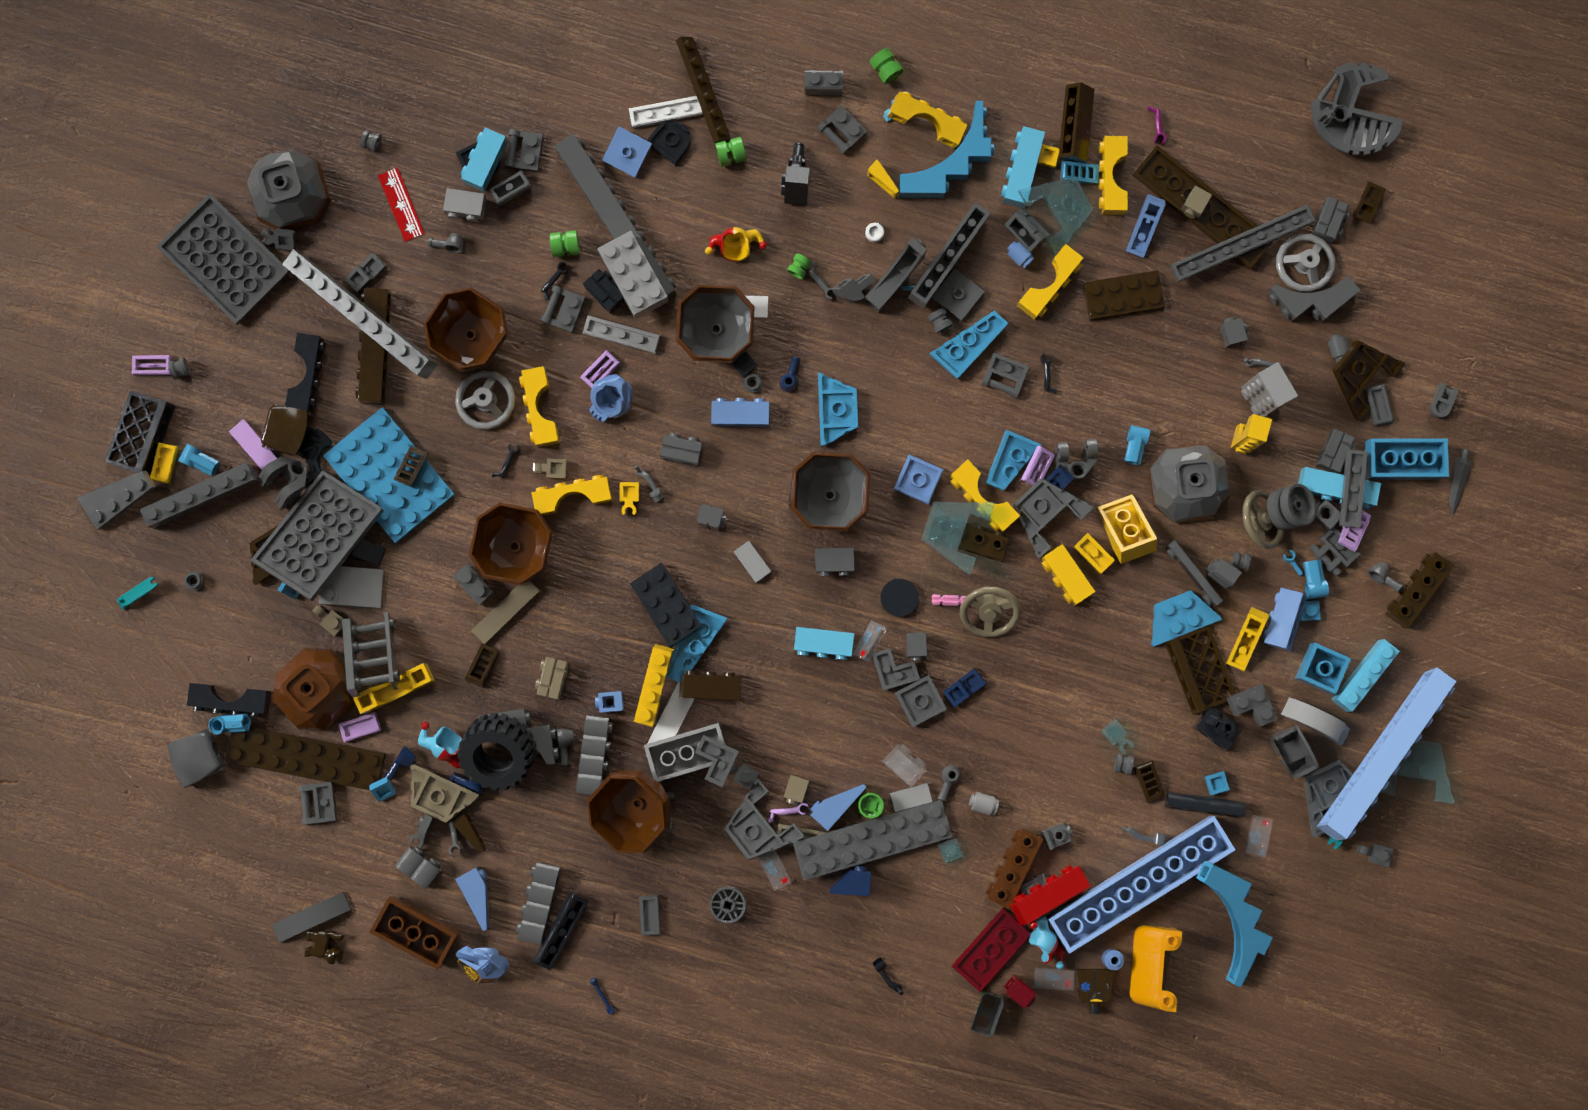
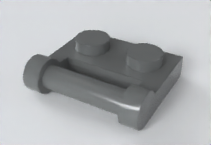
[817,105,867,155]
[504,129,543,172]
[540,286,586,333]
[981,353,1029,399]
[298,782,337,825]

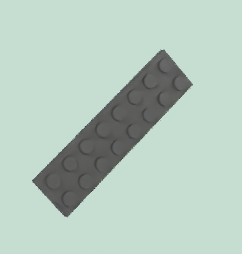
[793,800,952,880]

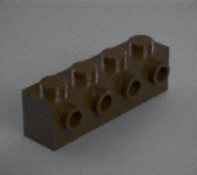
[1058,82,1095,163]
[927,514,1009,562]
[1385,552,1454,628]

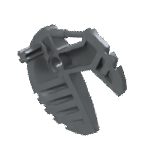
[1310,62,1403,156]

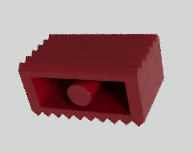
[1003,974,1036,1008]

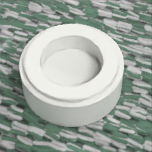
[865,223,884,243]

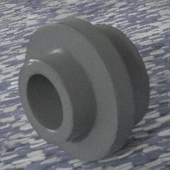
[743,374,762,393]
[184,571,204,591]

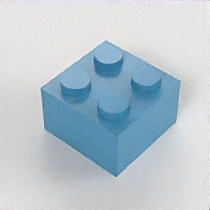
[1295,643,1351,695]

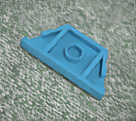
[818,373,858,447]
[1151,590,1222,647]

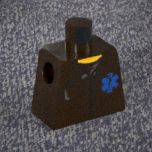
[1074,968,1114,1014]

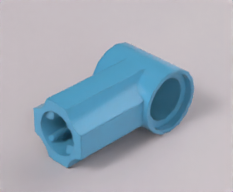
[1124,425,1150,465]
[178,444,220,477]
[1303,560,1329,599]
[208,714,251,734]

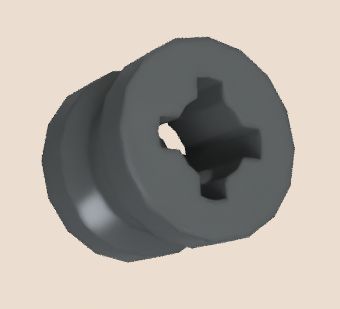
[360,130,382,153]
[168,357,191,380]
[1231,551,1251,573]
[1114,753,1134,775]

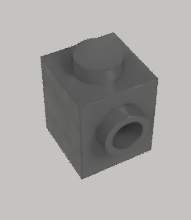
[1219,317,1248,348]

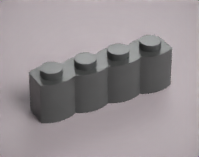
[576,715,613,795]
[515,862,561,945]

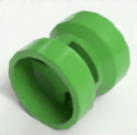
[787,254,812,280]

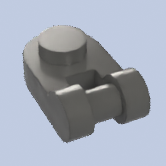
[1430,382,1458,418]

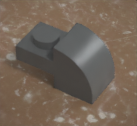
[832,274,875,301]

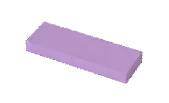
[229,419,277,470]

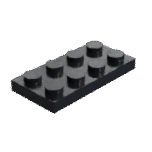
[630,562,703,648]

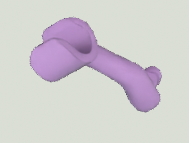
[768,803,809,823]

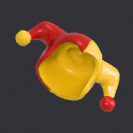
[705,227,767,261]

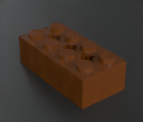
[369,896,461,970]

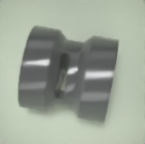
[928,308,953,334]

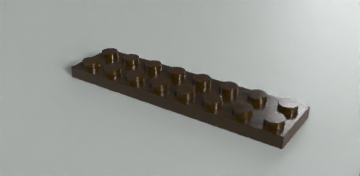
[1132,145,1273,270]
[225,727,386,790]

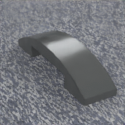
[272,892,352,943]

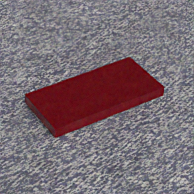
[951,907,1031,993]

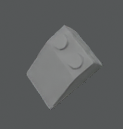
[319,566,384,608]

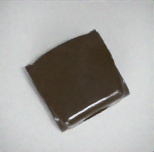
[261,404,315,458]

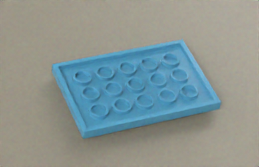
[323,407,455,543]

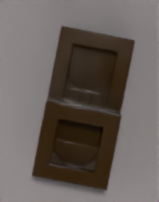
[1353,181,1386,224]

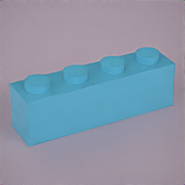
[1001,126,1045,208]
[1298,467,1381,510]
[1331,639,1400,712]

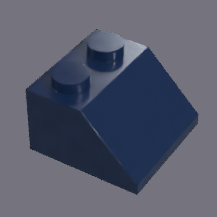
[830,865,871,896]

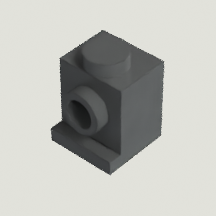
[1041,822,1073,850]

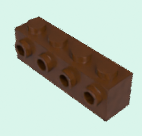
[985,828,1043,909]

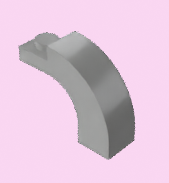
[1281,697,1350,746]

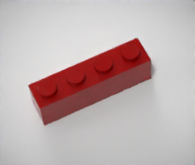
[1009,865,1090,925]

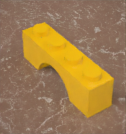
[887,92,968,149]
[1099,136,1128,215]
[1017,244,1083,320]
[519,366,560,447]
[1231,414,1272,455]
[950,460,1020,533]
[531,475,613,516]
[634,644,674,727]
[353,663,435,714]

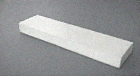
[629,96,703,128]

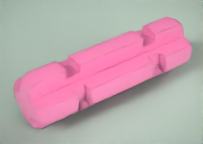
[932,594,966,606]

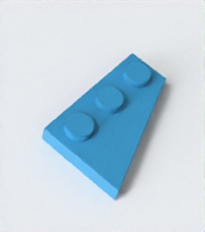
[985,430,1042,491]

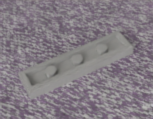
[583,315,661,354]

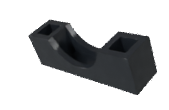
[285,333,326,413]
[187,683,271,717]

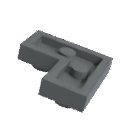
[872,648,920,691]
[1226,684,1277,727]
[695,735,739,787]

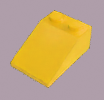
[1097,494,1157,564]

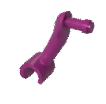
[1147,106,1166,146]

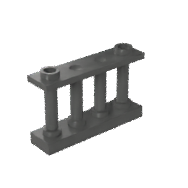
[342,612,400,697]

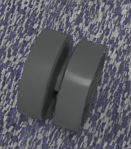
[710,886,746,923]

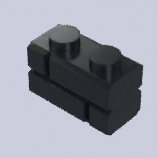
[583,269,625,314]

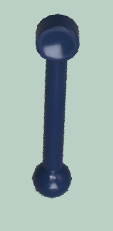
[590,978,615,1014]

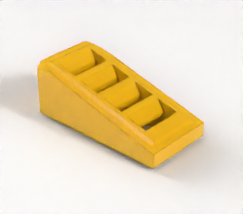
[867,160,899,199]

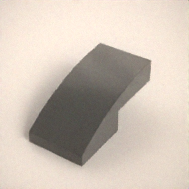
[344,253,387,293]

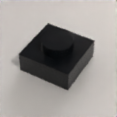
[731,351,758,379]

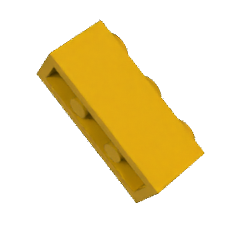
[1041,544,1095,606]

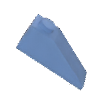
[1126,194,1165,258]
[810,784,866,831]
[455,867,490,931]

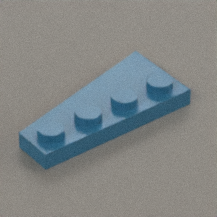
[929,311,1008,379]
[666,604,728,682]

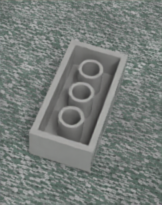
[597,231,669,320]
[1241,362,1298,417]
[644,723,726,782]

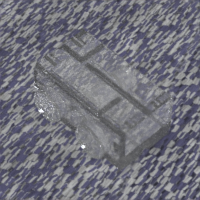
[882,744,927,787]

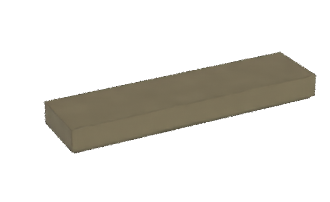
[471,581,540,645]

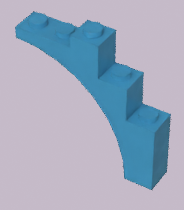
[899,101,994,198]
[1196,861,1273,988]

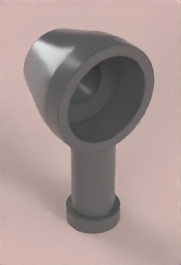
[428,233,464,254]
[1368,562,1404,593]
[556,729,574,765]
[937,765,961,802]

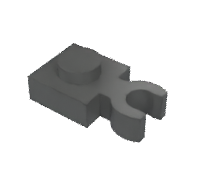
[261,228,296,251]

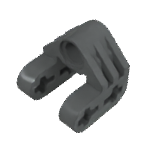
[1054,439,1098,482]
[257,456,307,510]

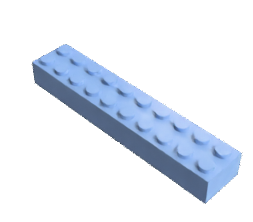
[1317,667,1456,841]
[1047,816,1235,953]

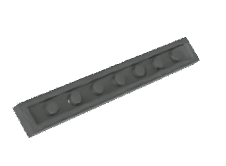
[1170,204,1316,283]

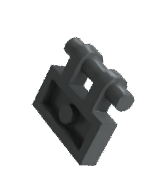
[1309,526,1361,576]

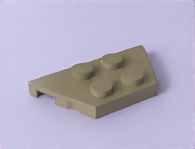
[411,764,480,823]

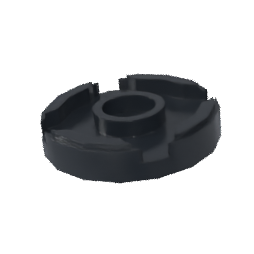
[880,579,918,617]

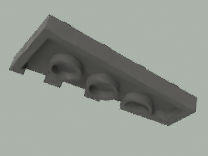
[77,471,156,530]

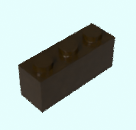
[679,671,741,700]

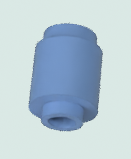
[1007,241,1035,269]
[1102,948,1124,970]

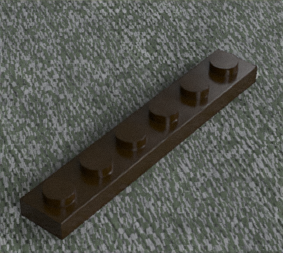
[676,37,731,143]

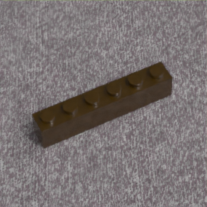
[355,288,391,405]

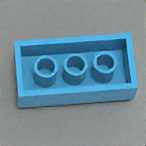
[1364,438,1449,480]

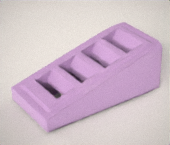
[1338,510,1371,552]

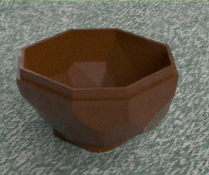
[423,287,509,372]
[469,502,553,586]
[273,648,355,731]
[587,770,671,853]

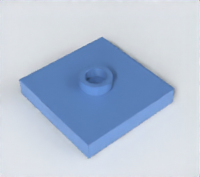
[602,126,653,178]
[893,455,944,505]

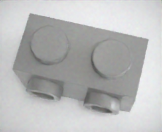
[443,188,487,222]

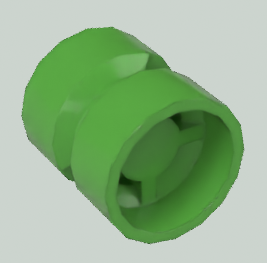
[869,48,904,84]
[715,137,747,167]
[550,230,580,258]
[858,793,884,818]

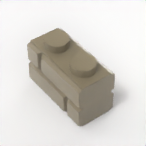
[534,657,570,700]

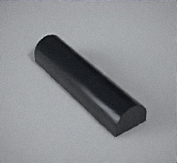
[1164,791,1246,818]
[533,891,589,971]

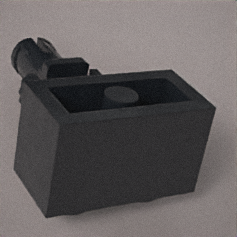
[781,143,810,205]
[1193,708,1241,751]

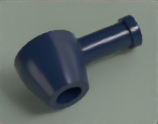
[779,356,801,393]
[384,745,416,781]
[450,772,486,796]

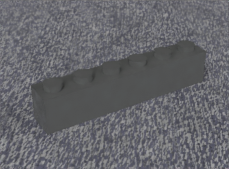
[908,202,990,309]
[140,462,259,529]

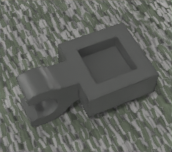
[730,763,760,790]
[409,814,435,848]
[1356,843,1393,868]

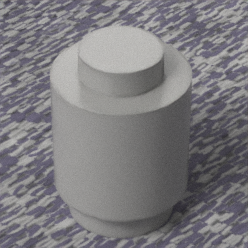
[969,792,999,816]

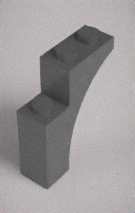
[865,237,927,313]
[1267,276,1360,322]
[478,709,559,765]

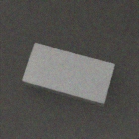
[734,541,771,583]
[890,783,932,812]

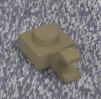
[533,458,567,479]
[312,605,344,637]

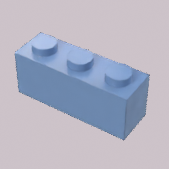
[711,398,769,427]
[1263,588,1307,652]

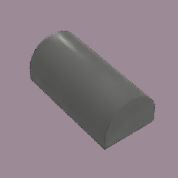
[489,171,532,207]

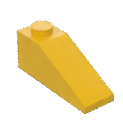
[1226,607,1270,671]

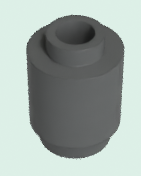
[1327,333,1350,363]

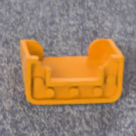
[1129,925,1182,1012]

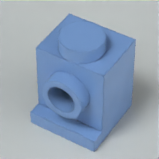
[595,691,624,713]

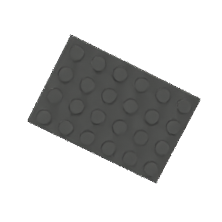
[156,193,291,325]
[251,470,384,602]

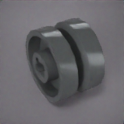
[1267,484,1316,531]

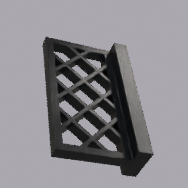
[104,391,175,476]

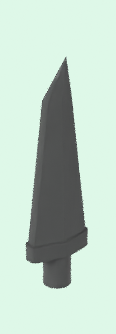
[1449,449,1472,514]

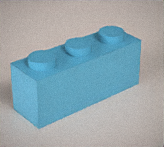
[461,128,508,192]
[794,627,854,660]

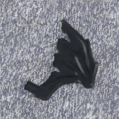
[298,427,332,486]

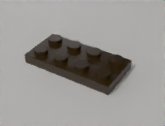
[1083,270,1165,321]

